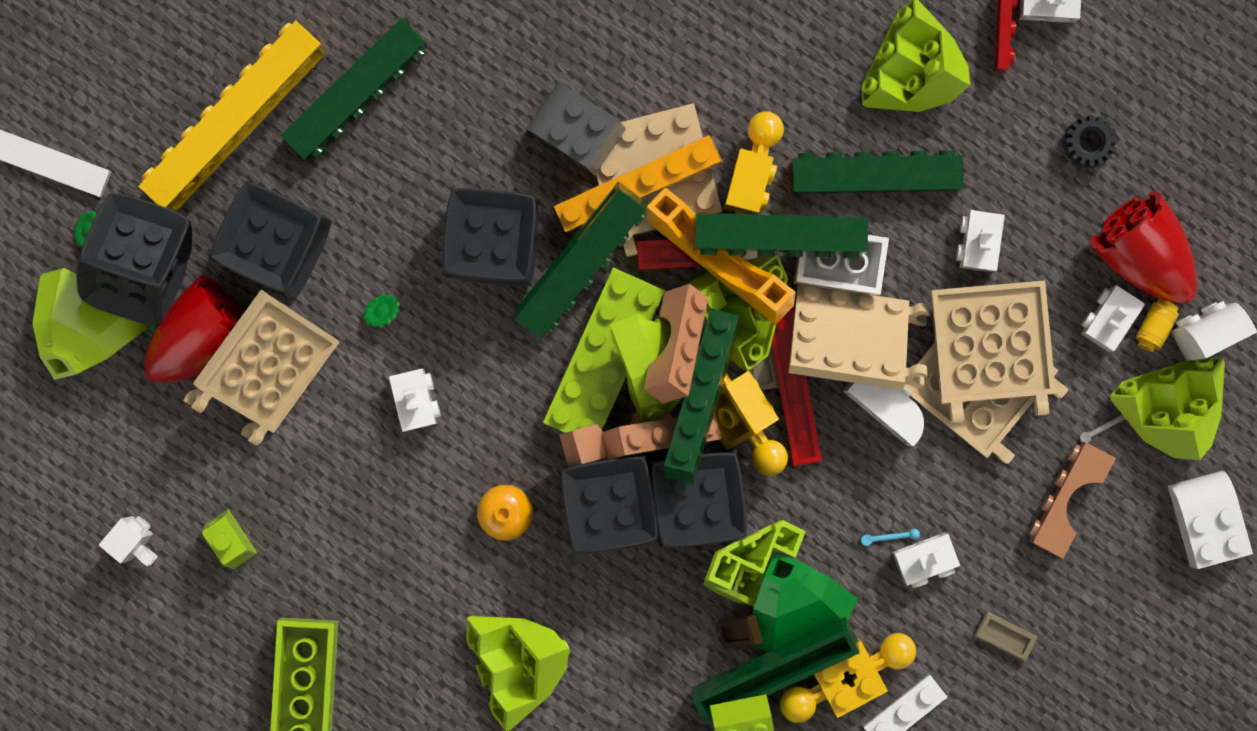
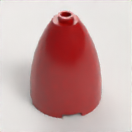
[1090,191,1197,304]
[143,275,245,383]

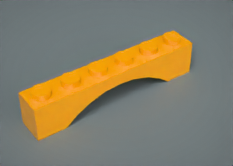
[554,135,723,233]
[646,188,795,325]

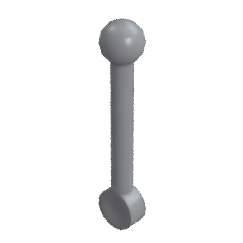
[1079,415,1126,443]

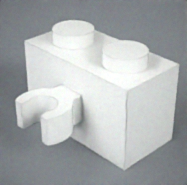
[1019,0,1081,23]
[956,210,1005,273]
[1081,285,1145,352]
[389,369,441,432]
[99,516,158,566]
[892,533,960,588]

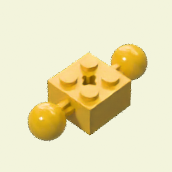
[724,111,784,257]
[696,346,788,476]
[780,633,916,723]

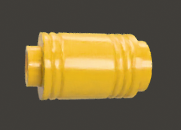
[1135,299,1179,352]

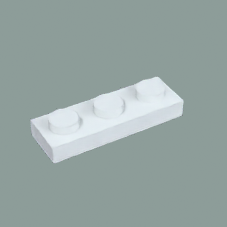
[863,674,947,731]

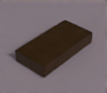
[717,615,763,648]

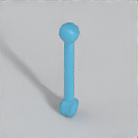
[861,529,920,546]

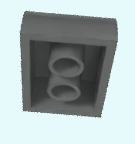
[525,83,626,176]

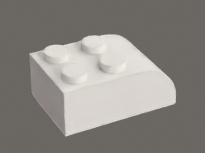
[793,235,889,295]
[1171,301,1257,361]
[843,382,924,446]
[1168,471,1253,569]

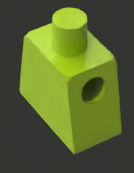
[201,509,258,569]

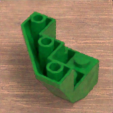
[750,552,858,652]

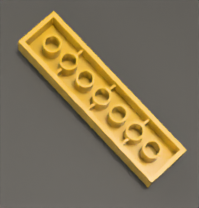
[138,20,328,212]

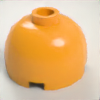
[477,485,533,541]

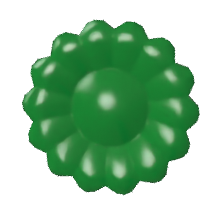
[74,211,96,249]
[363,294,400,328]

